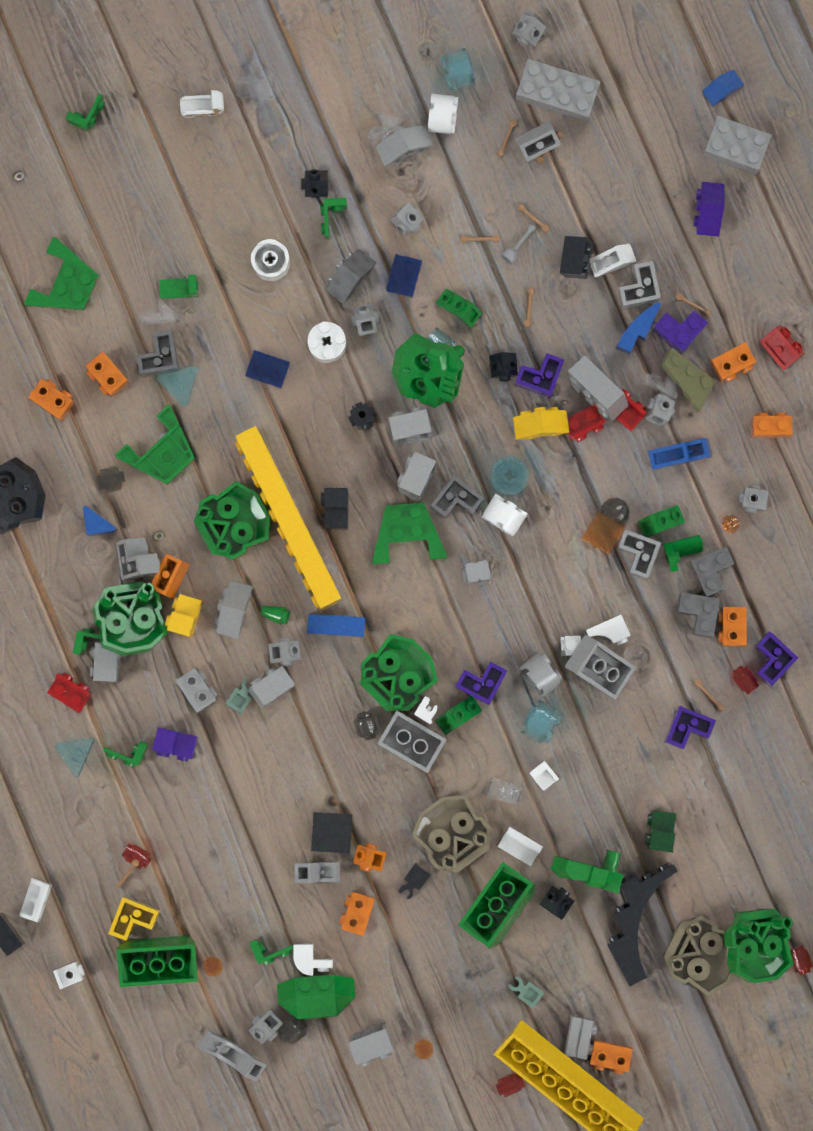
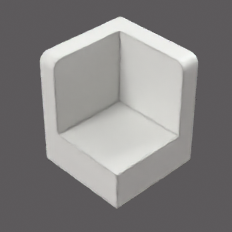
[529,761,559,790]

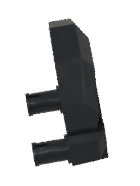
[0,457,46,534]

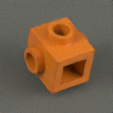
[353,843,387,872]

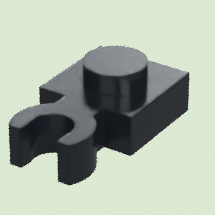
[399,863,430,899]

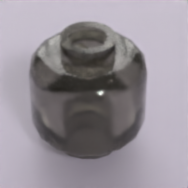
[96,466,126,493]
[353,711,381,741]
[278,1015,308,1045]

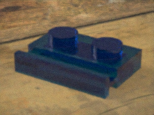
[386,254,422,298]
[245,350,290,389]

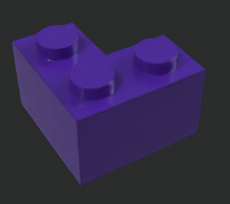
[693,182,725,237]
[652,310,708,355]
[515,353,564,398]
[754,632,798,687]
[455,662,507,705]
[664,706,716,749]
[152,727,198,762]

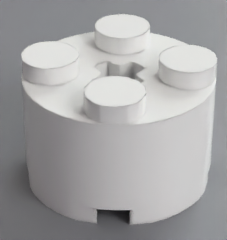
[428,93,458,134]
[251,239,290,281]
[308,322,346,363]
[482,494,528,536]

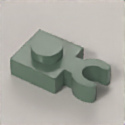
[225,679,252,715]
[508,976,544,1008]

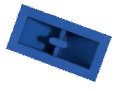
[702,70,744,106]
[83,505,118,536]

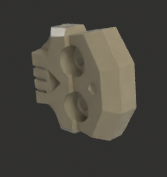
[412,795,491,873]
[663,916,733,997]

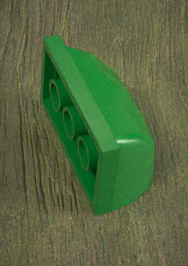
[458,862,535,948]
[116,936,198,987]

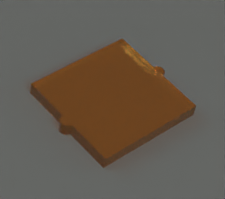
[581,511,625,554]

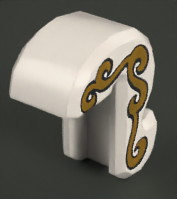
[180,90,224,118]

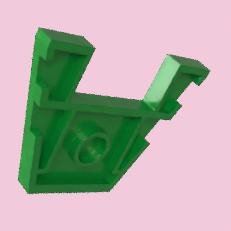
[24,237,99,310]
[114,404,195,485]
[372,503,447,565]

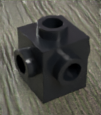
[301,169,328,198]
[489,352,518,382]
[348,402,377,431]
[539,885,575,920]

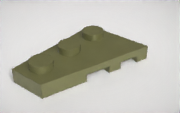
[661,348,716,413]

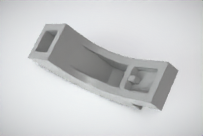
[198,1031,267,1082]

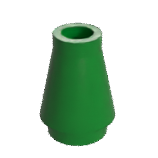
[260,605,290,625]

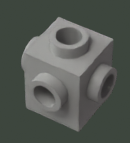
[512,14,546,46]
[390,203,424,236]
[351,304,379,336]
[645,394,675,426]
[738,485,769,514]
[268,638,301,666]
[248,1009,283,1044]

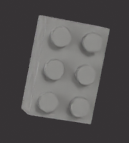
[703,116,771,175]
[568,355,629,421]
[389,407,432,447]
[397,452,436,502]
[565,634,636,700]
[377,711,447,773]

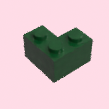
[644,810,676,853]

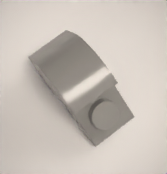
[294,862,340,883]

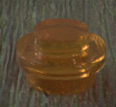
[722,515,740,534]
[203,957,223,976]
[414,1039,433,1059]

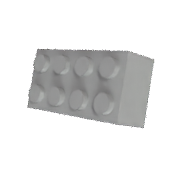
[516,59,600,122]
[348,1022,395,1067]

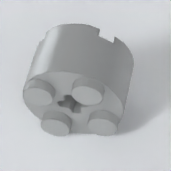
[518,654,562,699]

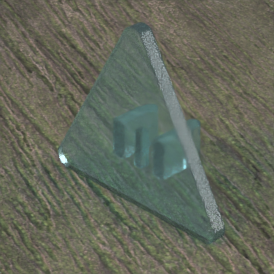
[156,366,197,407]
[55,737,94,778]

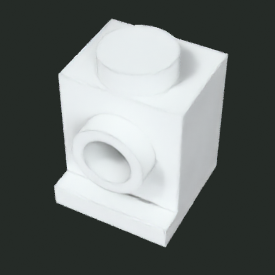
[560,636,581,656]
[53,961,85,989]

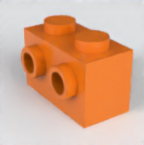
[710,342,756,383]
[86,351,129,397]
[28,379,75,421]
[751,413,793,438]
[151,553,190,599]
[718,607,747,646]
[339,891,375,936]
[589,1040,633,1075]

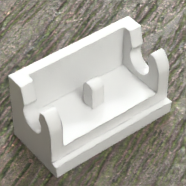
[414,696,437,725]
[19,878,52,922]

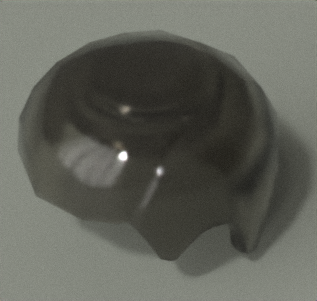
[601,497,630,529]

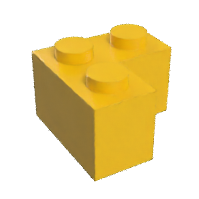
[513,407,569,440]
[165,594,203,638]
[108,897,161,941]

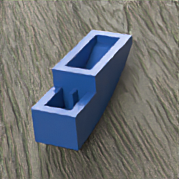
[616,302,661,355]
[648,438,712,470]
[307,614,366,637]

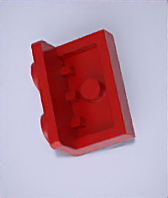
[615,389,647,432]

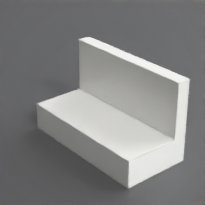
[497,827,543,866]

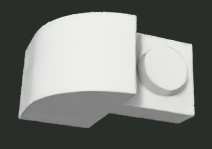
[293,943,333,976]

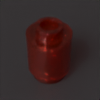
[731,666,759,695]
[122,843,151,870]
[790,945,813,975]
[495,1073,526,1098]

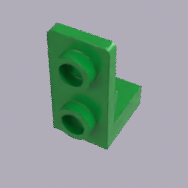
[65,93,105,132]
[320,198,347,240]
[159,274,198,299]
[436,289,482,328]
[637,505,685,538]
[663,535,703,572]
[73,628,100,655]
[435,696,482,736]
[103,741,149,768]
[249,939,294,966]

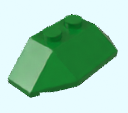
[277,975,356,1020]

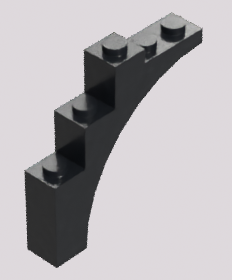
[607,863,678,986]

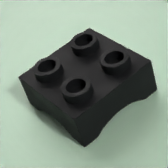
[311,812,353,854]

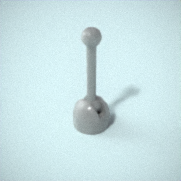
[501,224,536,265]

